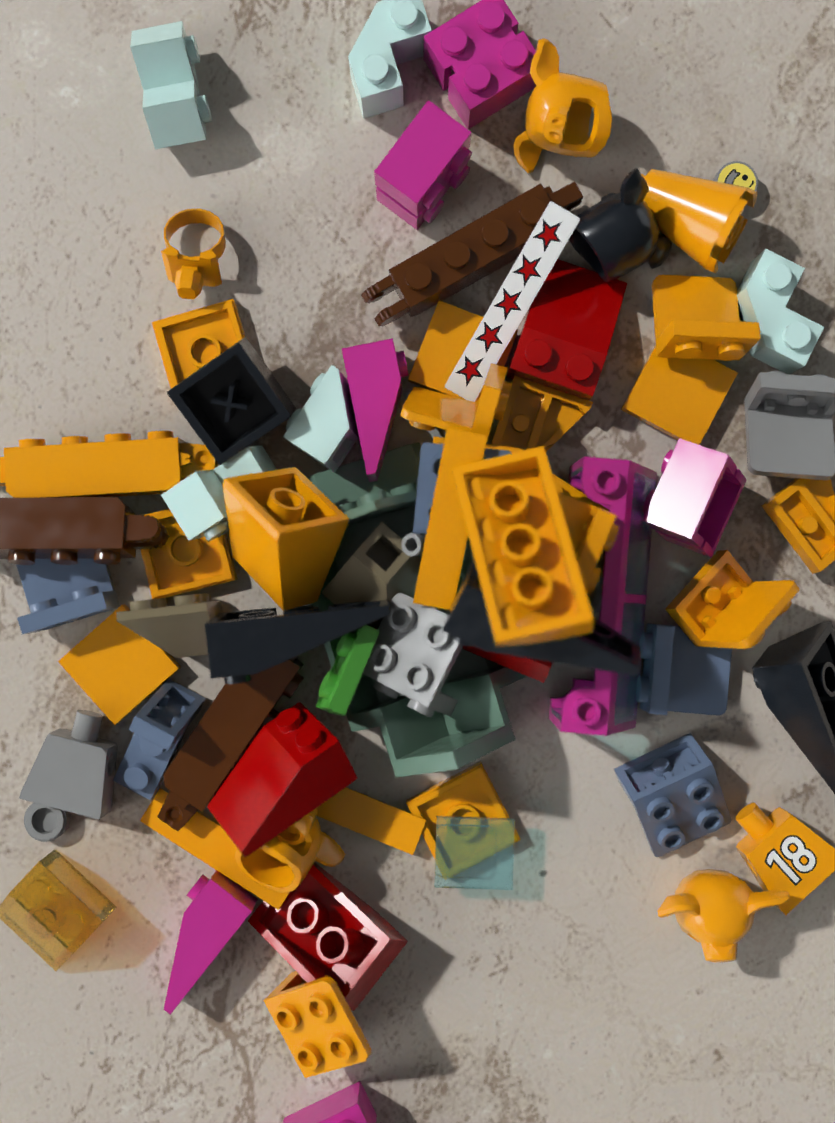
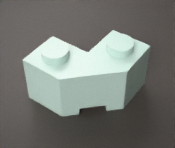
[348,0,432,119]
[130,21,212,150]
[737,249,824,374]
[161,445,277,542]

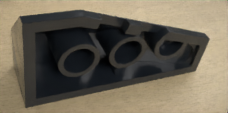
[442,557,641,675]
[205,600,391,684]
[752,621,835,794]

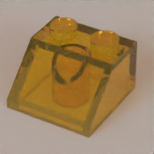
[0,849,116,971]

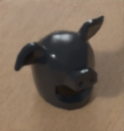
[569,167,672,282]

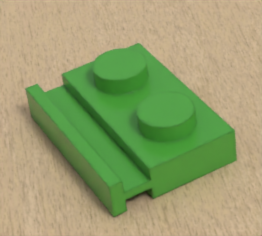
[315,625,380,716]

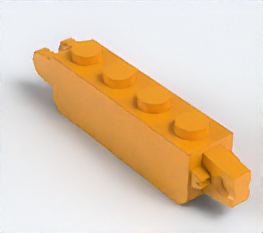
[0,431,218,498]

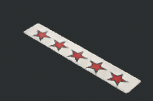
[445,201,580,402]

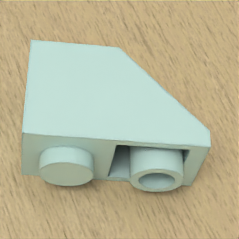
[283,365,358,473]

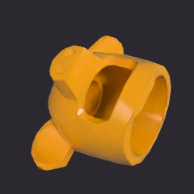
[513,38,612,173]
[234,808,345,893]
[657,869,789,963]

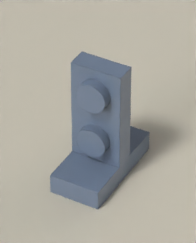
[113,679,206,800]

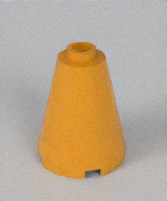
[641,169,758,273]

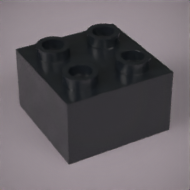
[166,336,296,465]

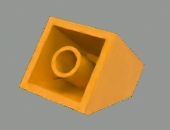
[223,467,350,611]

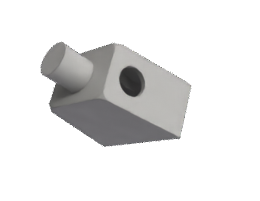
[19,710,118,820]

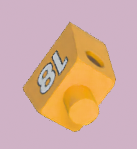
[735,802,835,915]

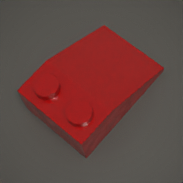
[506,259,627,400]
[207,702,358,858]
[248,862,408,1011]

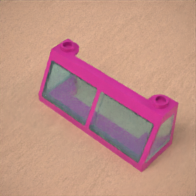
[549,456,657,736]

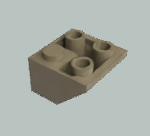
[321,522,421,630]
[116,593,223,658]

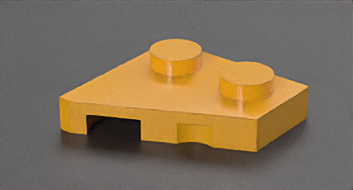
[491,376,593,452]
[761,478,835,574]

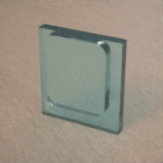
[434,816,515,890]

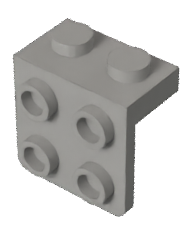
[744,371,835,480]
[363,593,463,718]

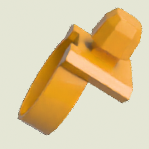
[161,208,226,300]

